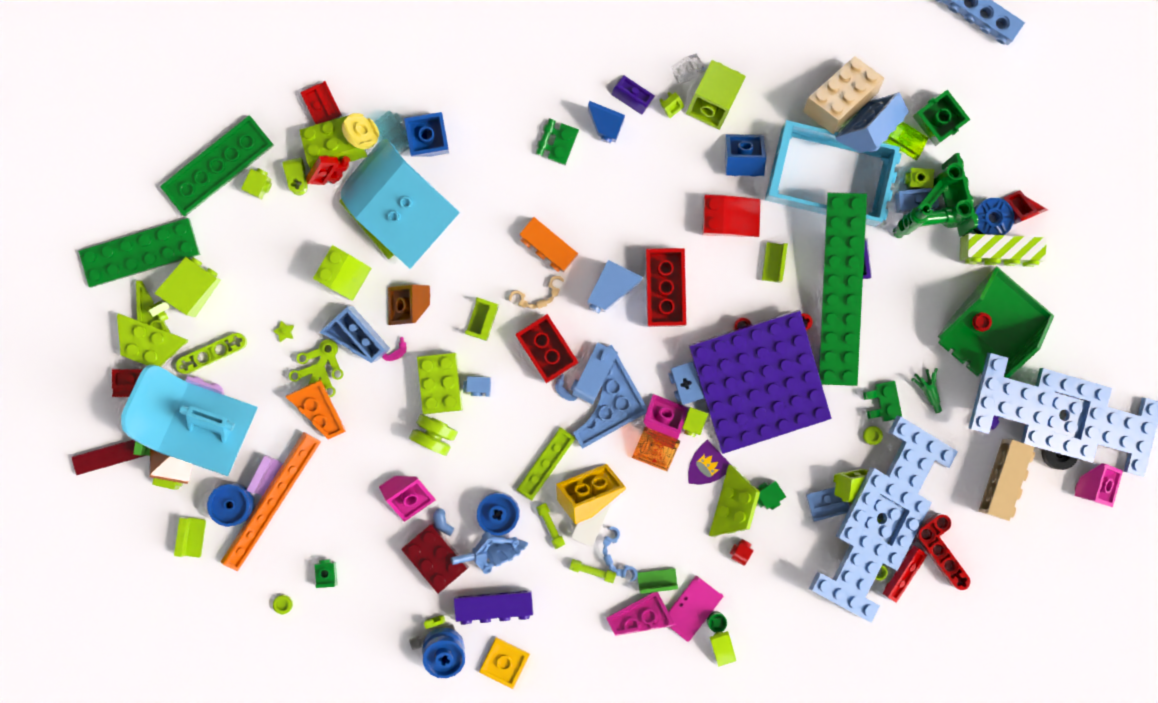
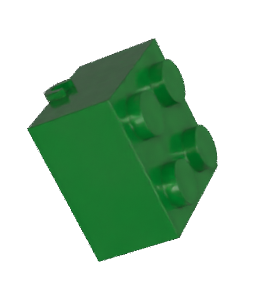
[912,89,971,146]

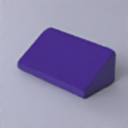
[611,75,655,115]

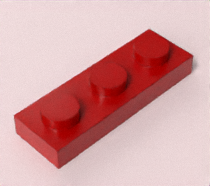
[882,545,927,603]

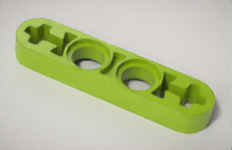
[176,333,247,374]

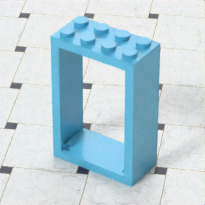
[765,120,901,227]

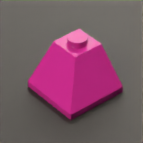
[643,394,688,448]
[1074,463,1123,508]
[379,476,436,522]

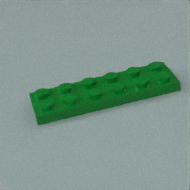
[160,115,275,217]
[78,218,201,288]

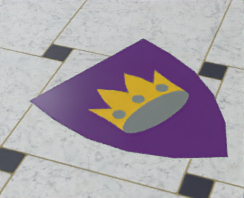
[688,439,731,485]

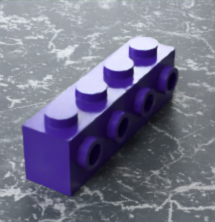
[454,590,534,625]

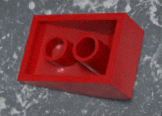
[702,195,761,237]

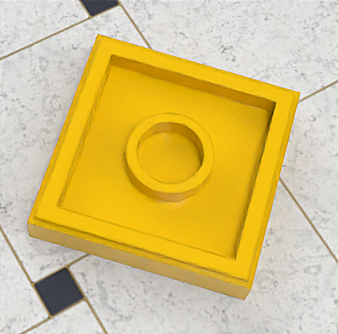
[479,637,530,689]

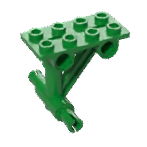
[893,153,978,238]

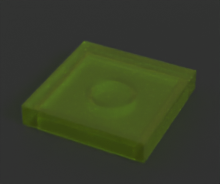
[886,122,929,161]

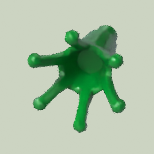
[911,368,943,413]

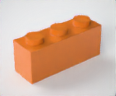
[519,217,578,272]

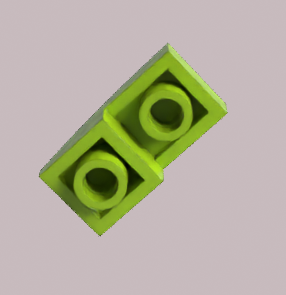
[710,631,737,667]

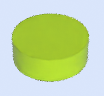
[863,426,883,445]
[273,595,293,615]

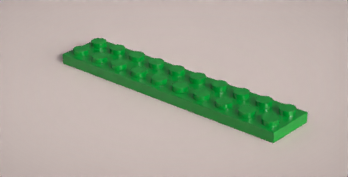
[819,192,867,386]

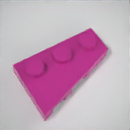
[606,592,676,636]

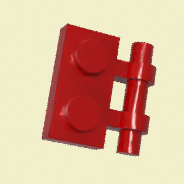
[306,156,350,185]

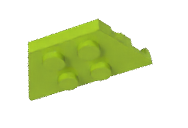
[117,313,189,367]
[709,465,760,537]

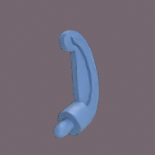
[555,374,578,401]

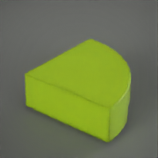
[424,615,446,629]

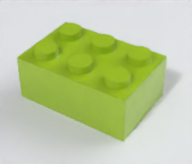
[299,116,368,169]
[417,353,463,415]

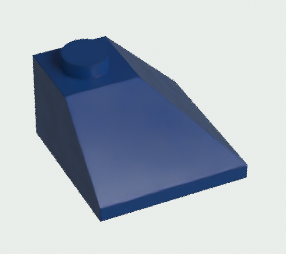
[588,100,625,144]

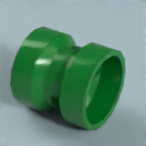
[707,611,727,633]

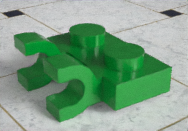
[863,381,902,422]

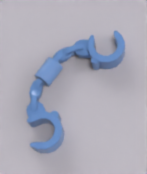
[602,526,638,582]

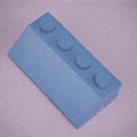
[835,92,909,153]

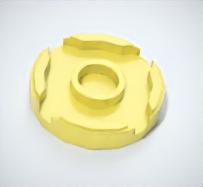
[342,113,379,149]

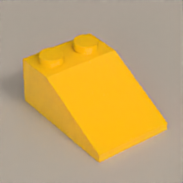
[556,464,626,524]

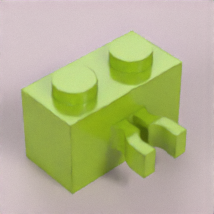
[833,468,869,503]

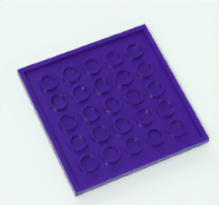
[688,310,832,454]

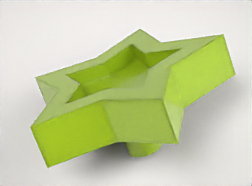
[273,321,295,343]

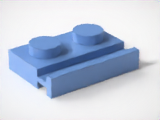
[806,487,850,522]

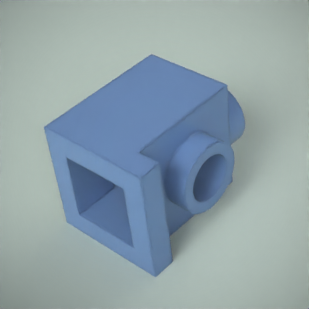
[463,376,491,397]

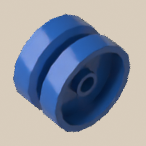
[207,483,255,527]
[477,492,520,536]
[422,628,466,678]

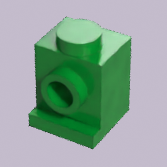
[314,559,338,588]

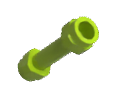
[536,503,565,549]
[569,559,616,584]

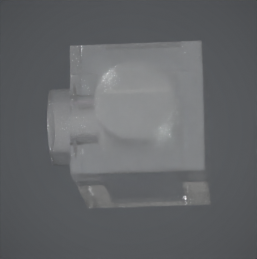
[670,53,705,84]

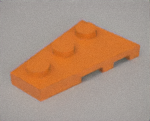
[285,379,346,440]

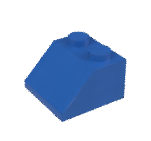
[404,112,450,157]
[725,134,766,177]

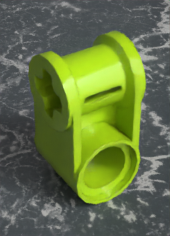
[282,157,308,196]

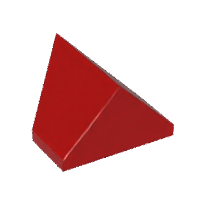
[1003,190,1049,225]

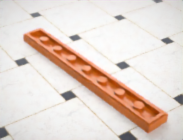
[220,432,321,571]

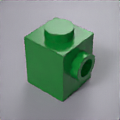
[757,480,786,510]

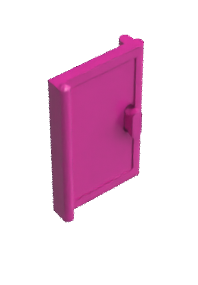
[668,575,724,642]

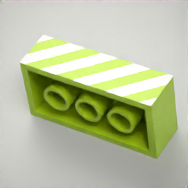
[959,234,1047,267]

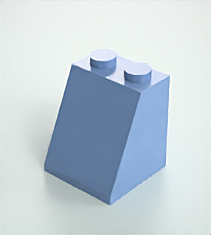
[587,260,643,314]

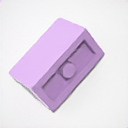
[247,455,283,496]

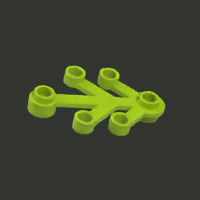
[289,339,344,397]

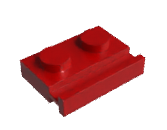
[300,81,342,125]
[112,369,143,397]

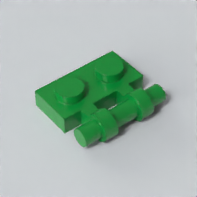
[535,118,579,166]

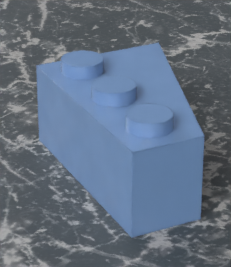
[319,306,391,363]

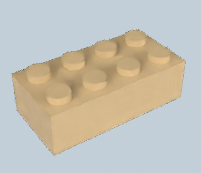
[803,56,885,134]
[978,439,1035,521]

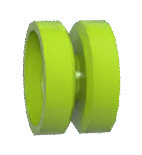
[409,414,458,456]

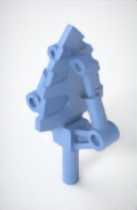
[451,532,528,574]

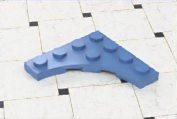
[573,345,648,449]

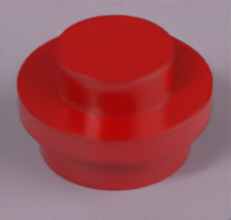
[972,312,992,332]

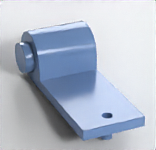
[570,342,618,405]

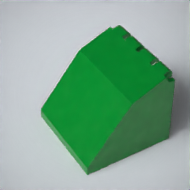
[937,266,1055,380]

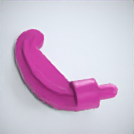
[382,337,407,361]

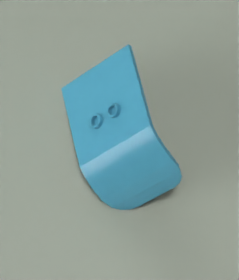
[340,138,460,269]
[121,365,258,476]

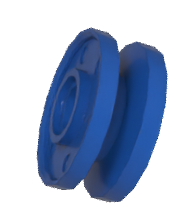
[973,198,1014,235]

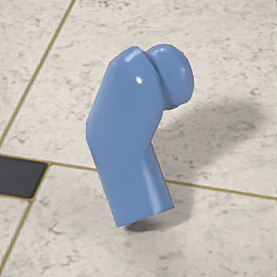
[433,508,454,536]

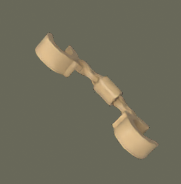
[509,276,564,309]

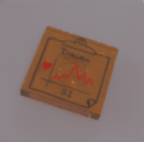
[632,427,681,472]

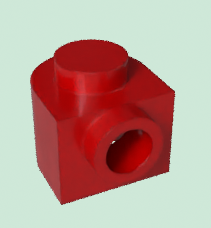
[729,539,754,566]

